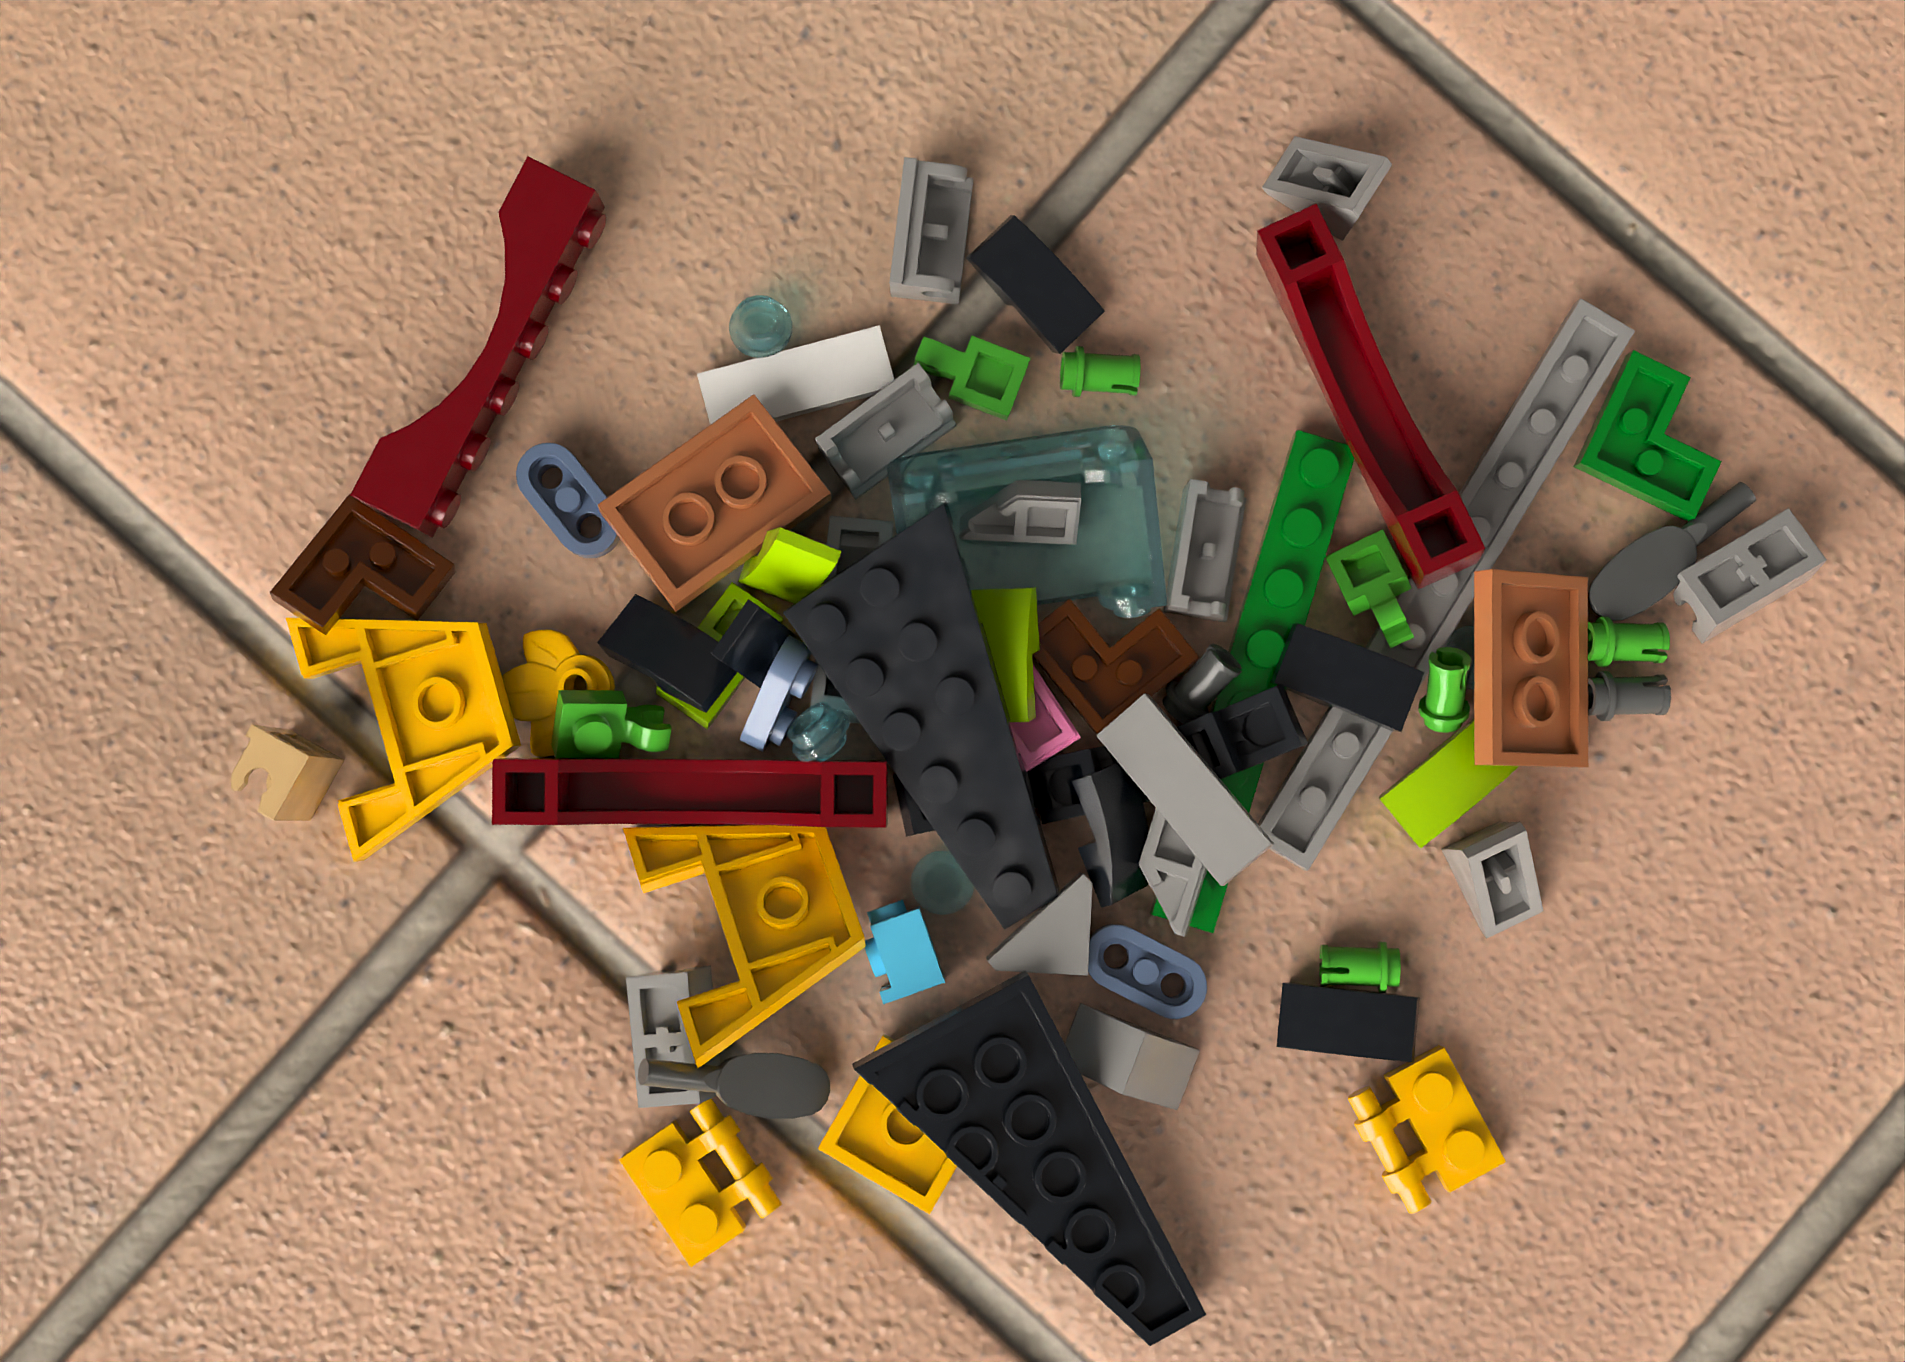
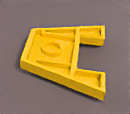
[286,618,521,862]
[623,825,866,1068]

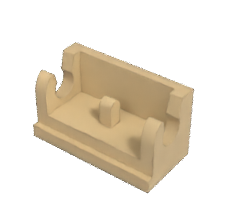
[231,724,344,821]

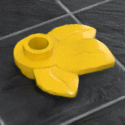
[502,629,615,757]

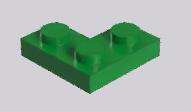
[1573,350,1722,521]

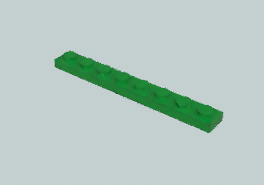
[1150,430,1354,933]

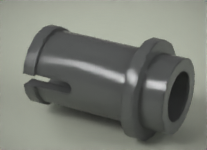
[1162,644,1242,724]
[1588,671,1671,721]

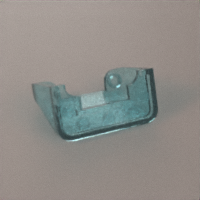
[887,425,1167,618]

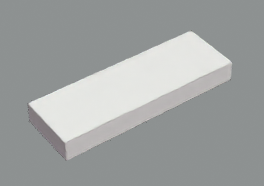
[697,325,894,425]

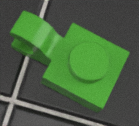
[913,336,1031,421]
[1325,529,1414,648]
[551,690,672,759]

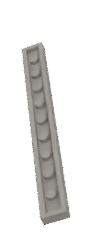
[1258,298,1635,871]

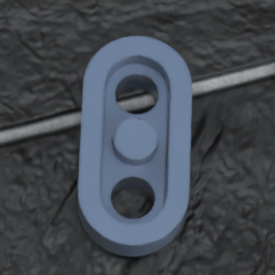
[516,443,620,558]
[740,635,819,752]
[1088,924,1207,1019]

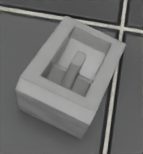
[1262,136,1392,241]
[1441,822,1543,939]
[986,872,1093,976]
[1065,1003,1200,1110]

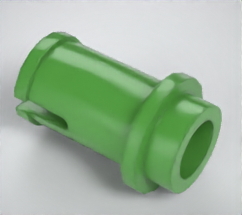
[1060,346,1141,397]
[1588,617,1670,667]
[1418,647,1471,733]
[1319,942,1401,993]

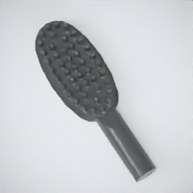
[1588,482,1756,621]
[638,1053,830,1119]

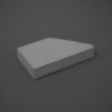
[959,480,1081,545]
[1139,808,1207,937]

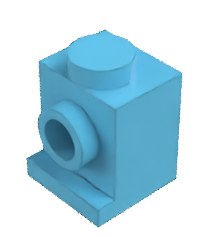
[865,900,945,1005]

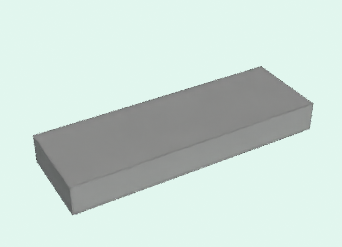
[1096,694,1274,886]

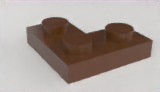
[270,494,456,635]
[1032,598,1200,735]

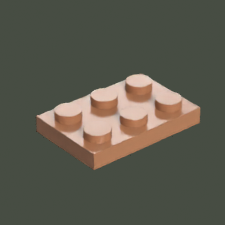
[597,394,831,612]
[1474,569,1589,768]

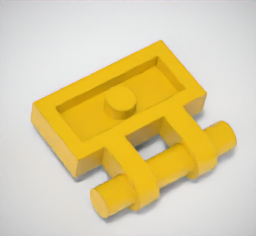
[1348,1045,1506,1213]
[619,1098,782,1267]

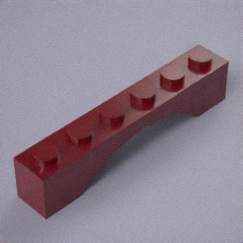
[350,156,606,538]
[1256,203,1486,590]
[492,758,889,828]

